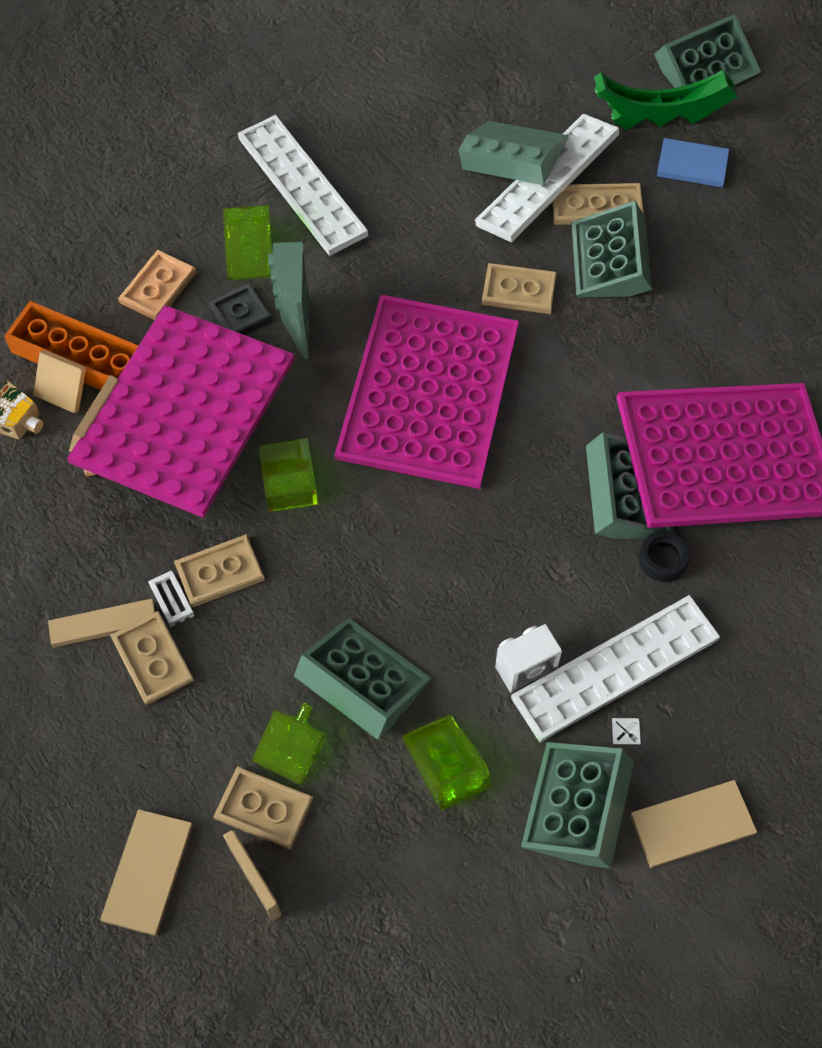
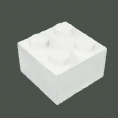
[495,624,562,694]

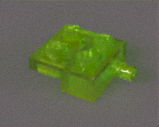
[251,702,328,784]

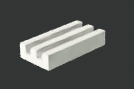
[148,570,194,627]

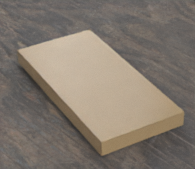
[552,183,644,225]
[630,780,757,869]
[100,809,193,936]

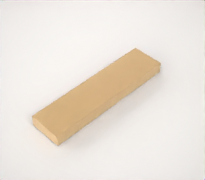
[48,599,155,648]

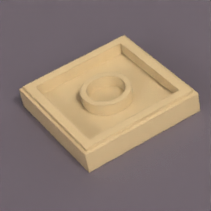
[33,350,86,413]

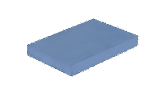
[657,138,729,187]

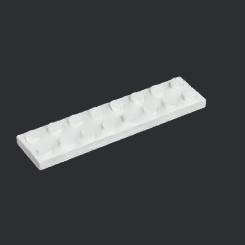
[475,114,619,243]
[238,115,368,256]
[511,595,720,743]

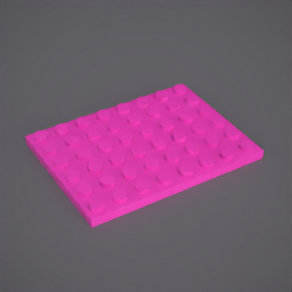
[335,295,519,489]
[67,305,295,518]
[616,383,822,528]

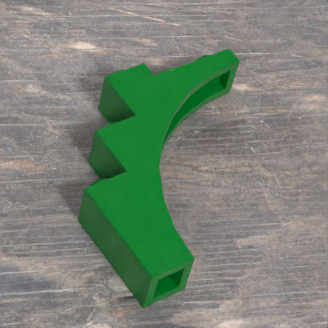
[594,70,738,130]

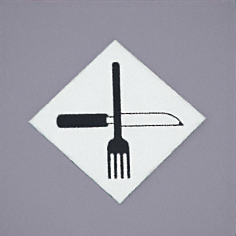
[612,718,641,745]

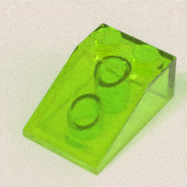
[223,205,273,280]
[259,438,318,512]
[402,714,491,811]

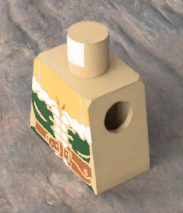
[0,381,43,439]

